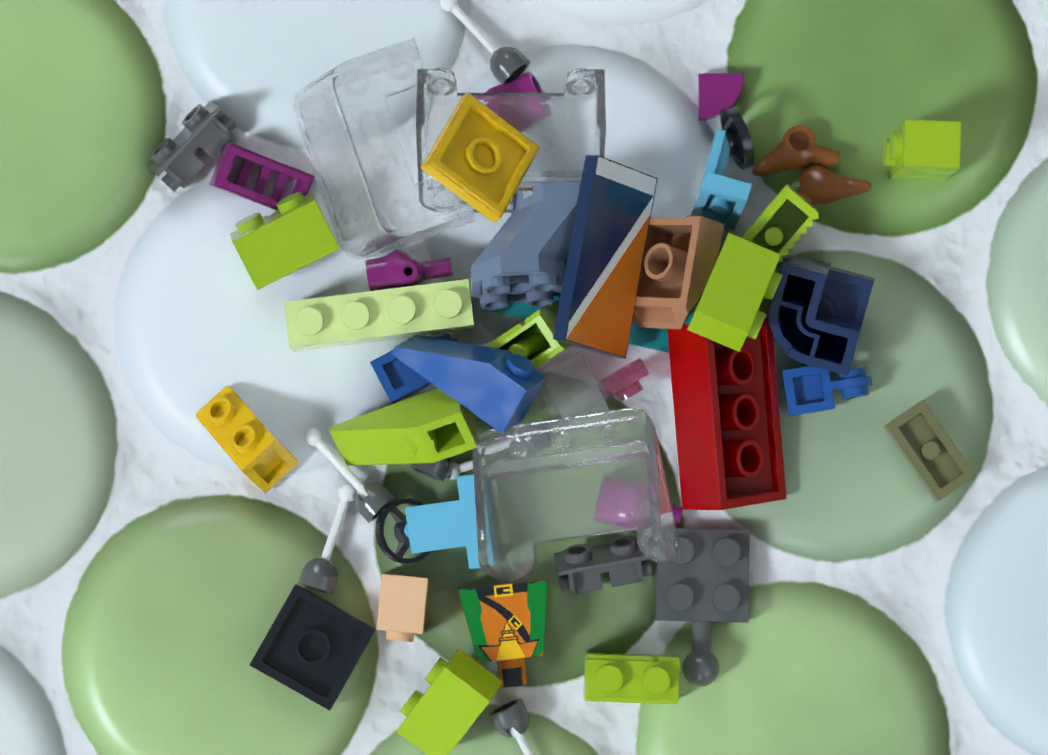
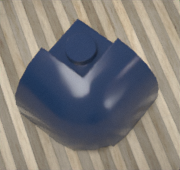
[768,257,875,376]

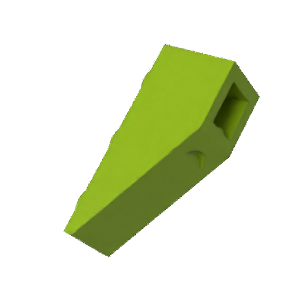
[329,388,478,466]

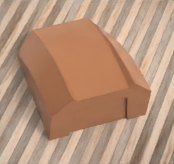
[632,216,725,329]

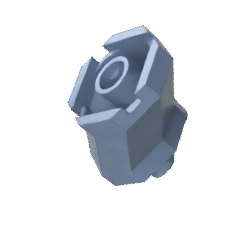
[470,181,581,310]

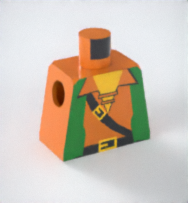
[459,579,547,688]

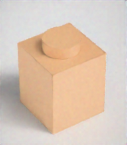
[376,573,429,642]

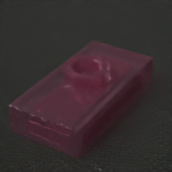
[596,358,649,403]

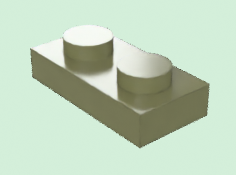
[883,400,976,502]

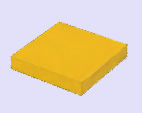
[420,93,540,223]

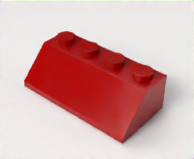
[667,316,787,510]

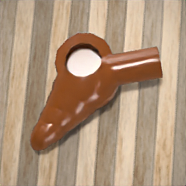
[752,125,840,176]
[799,164,872,205]

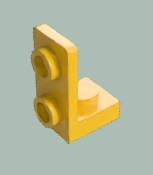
[196,386,299,494]

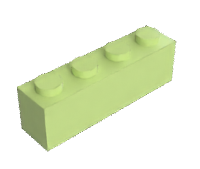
[284,279,475,352]

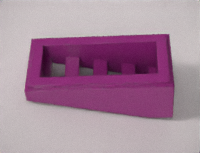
[210,143,315,210]

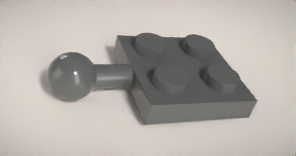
[655,528,750,687]

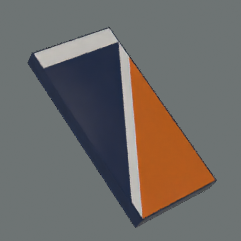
[553,155,658,359]

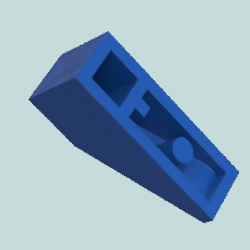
[391,334,547,434]

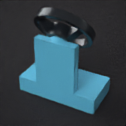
[691,106,755,230]
[375,474,493,569]

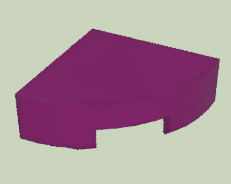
[698,73,744,121]

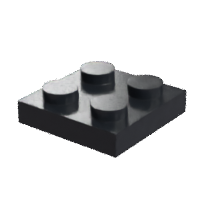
[250,584,376,711]

